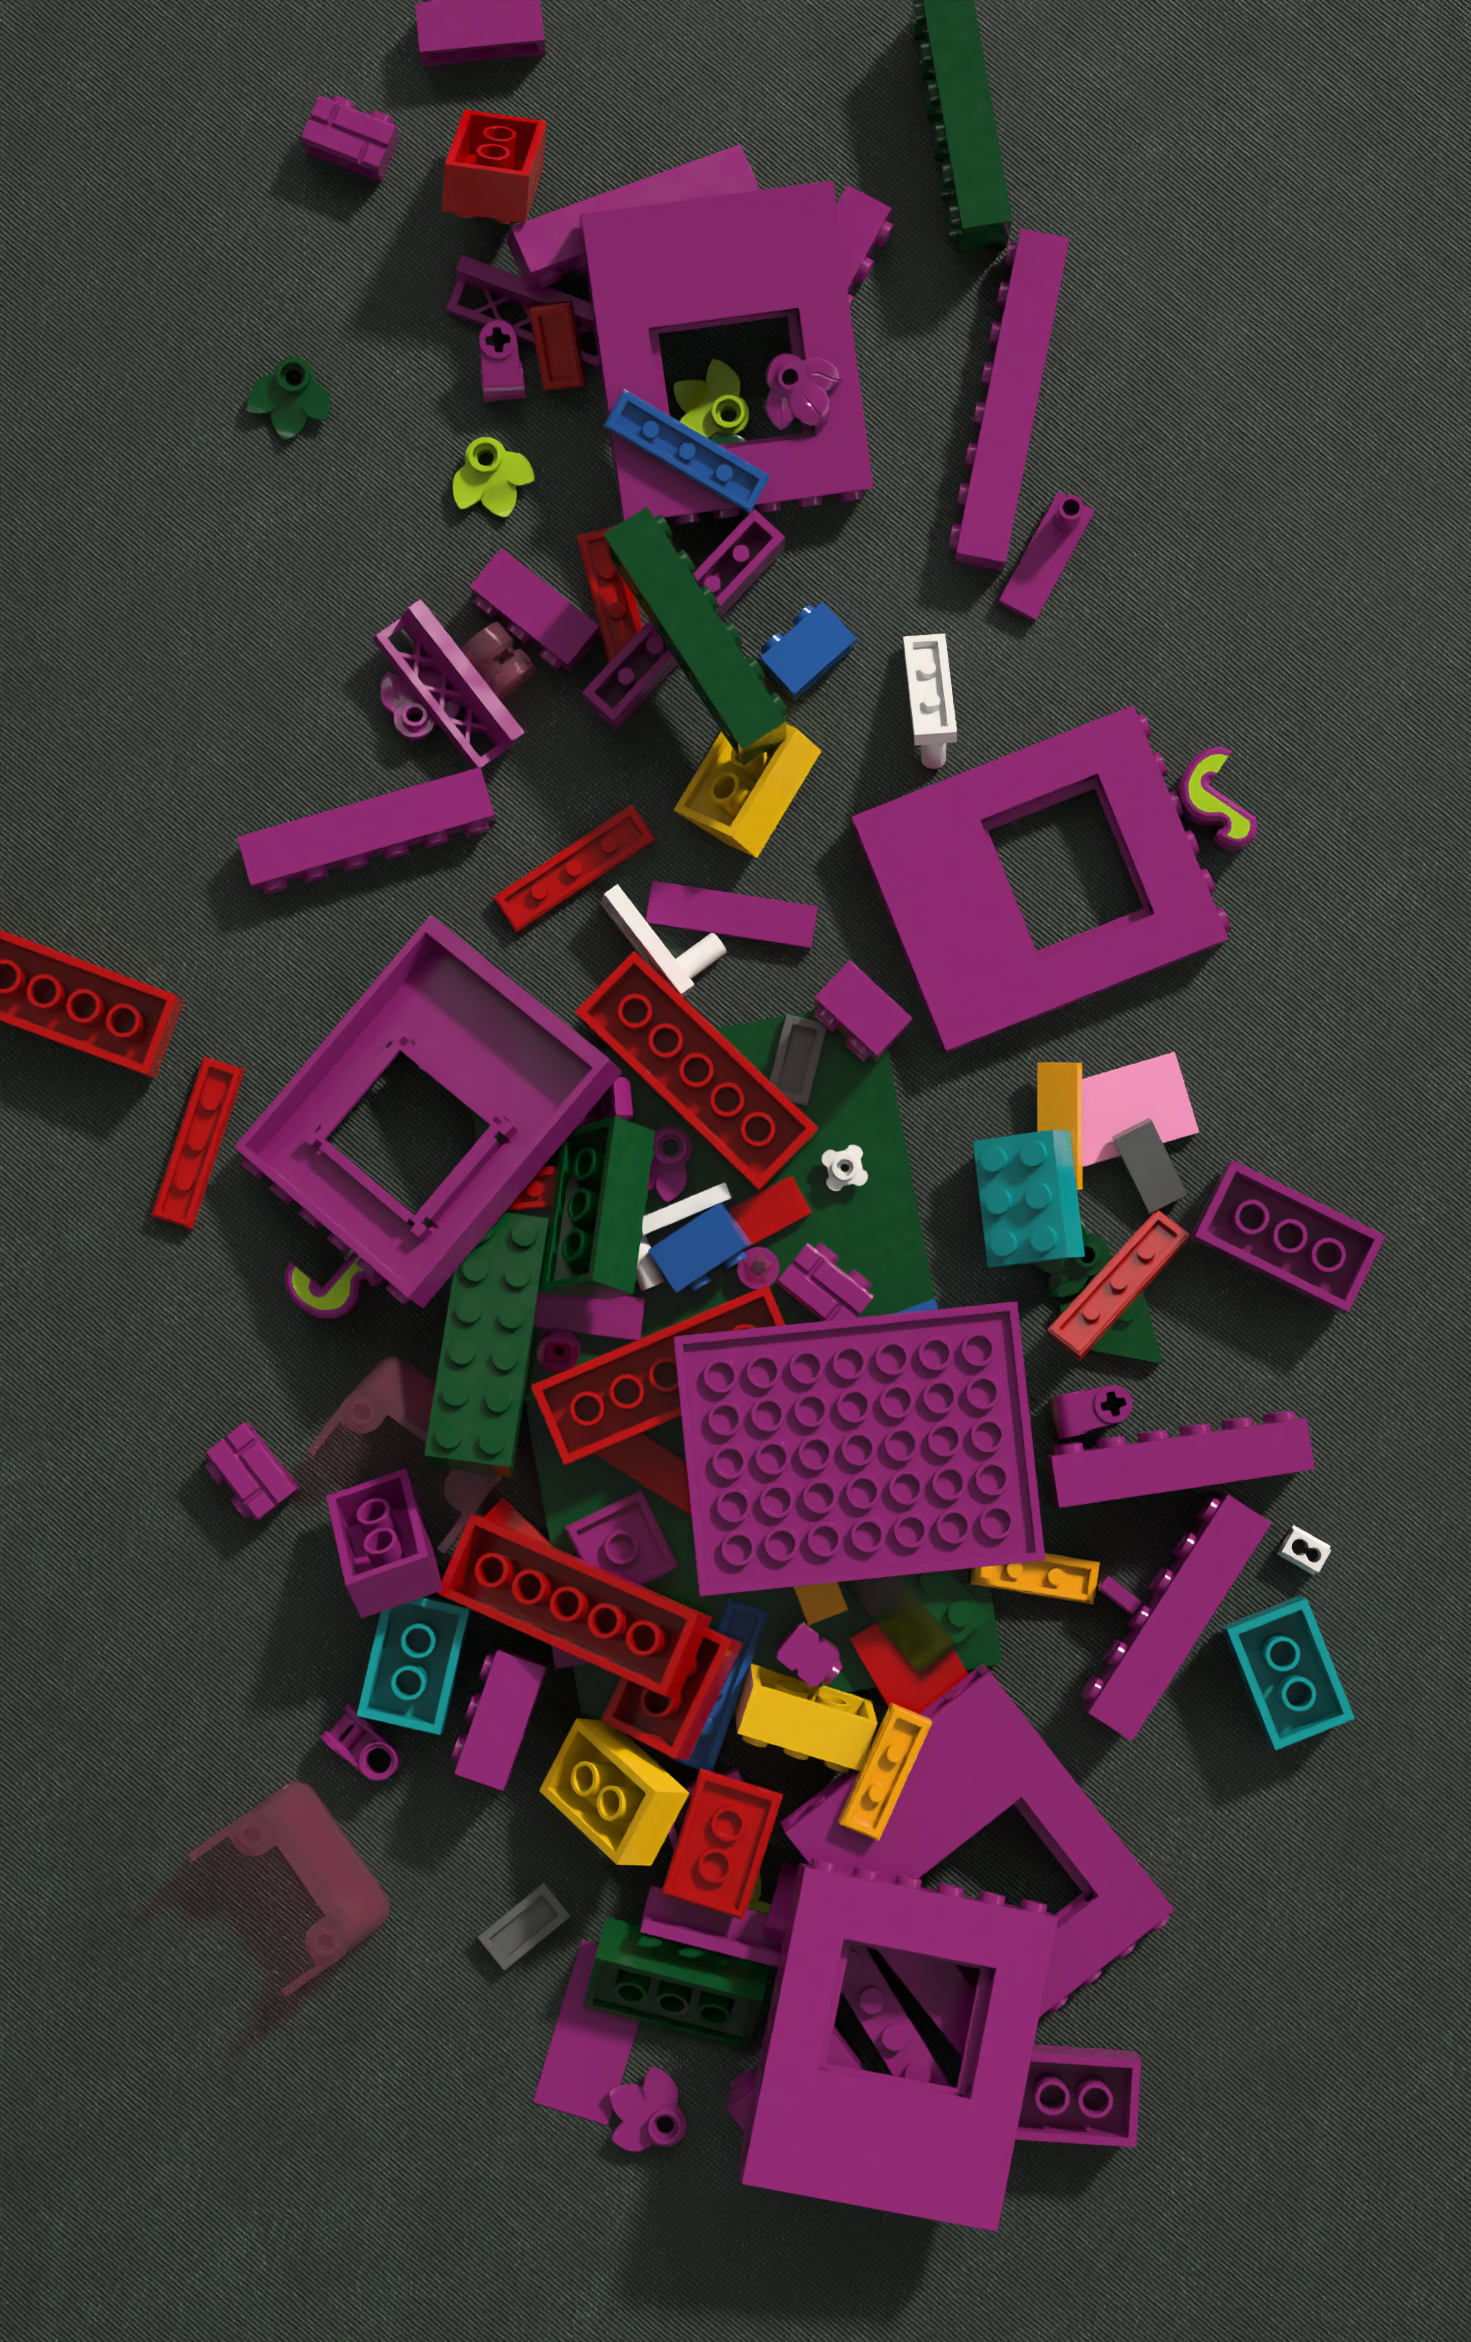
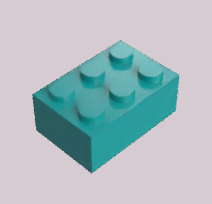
[973,1130,1085,1267]
[357,1595,472,1735]
[1221,1596,1355,1751]

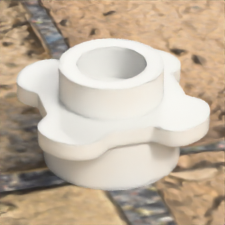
[822,1145,868,1191]

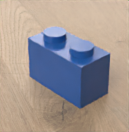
[760,601,857,702]
[648,1202,752,1294]

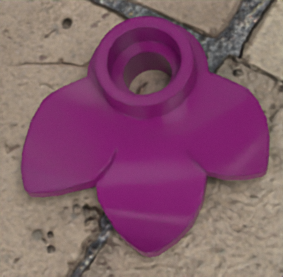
[765,354,843,430]
[380,665,462,740]
[643,1126,692,1202]
[609,2066,686,2152]

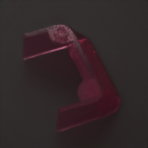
[307,1357,517,1554]
[188,1781,390,1997]

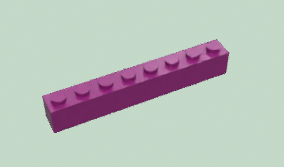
[948,228,1070,571]

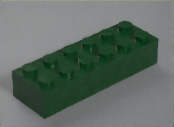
[910,0,1013,254]
[604,507,789,766]
[424,1212,549,1478]

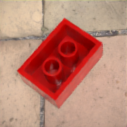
[442,109,547,224]
[601,1626,744,1760]

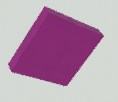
[565,1490,679,1585]

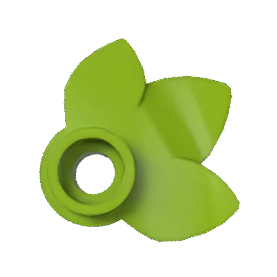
[673,359,749,438]
[453,437,535,518]

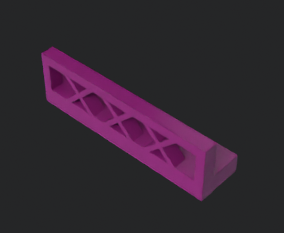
[446,255,600,370]
[373,599,525,769]
[640,1883,783,1967]

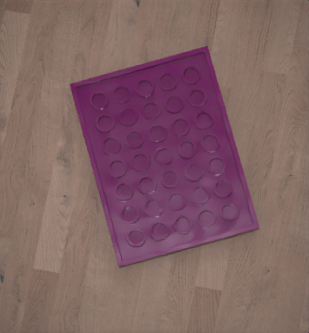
[674,1301,1045,1596]

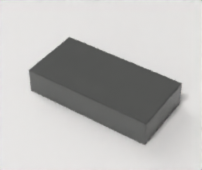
[770,1014,827,1107]
[1112,1118,1187,1214]
[478,1881,571,1971]

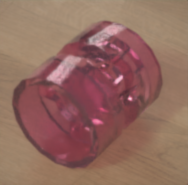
[461,622,536,701]

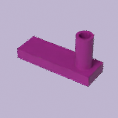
[998,491,1095,623]

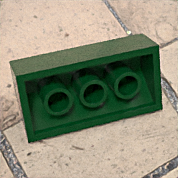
[540,1116,655,1300]
[841,1570,989,1673]
[583,1917,771,2051]

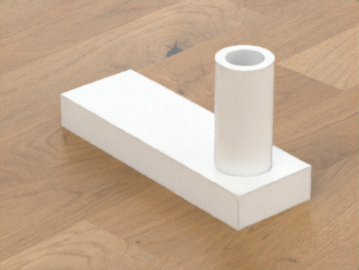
[903,634,957,769]
[600,884,727,997]
[636,1182,731,1291]

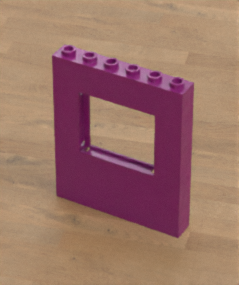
[579,181,873,525]
[851,705,1231,1055]
[234,915,622,1308]
[780,1664,1175,2058]
[736,1858,1058,2232]

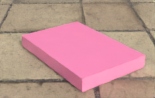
[1082,1052,1199,1167]

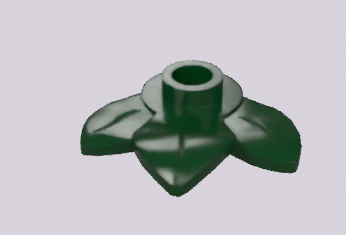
[247,357,331,441]
[1032,1219,1110,1298]

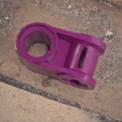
[479,319,526,402]
[1048,1385,1132,1440]
[320,1703,402,1781]

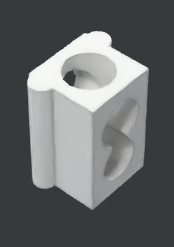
[1277,1525,1331,1575]

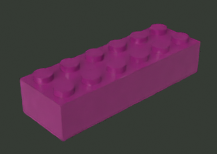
[1045,1411,1315,1508]
[1080,1492,1271,1741]

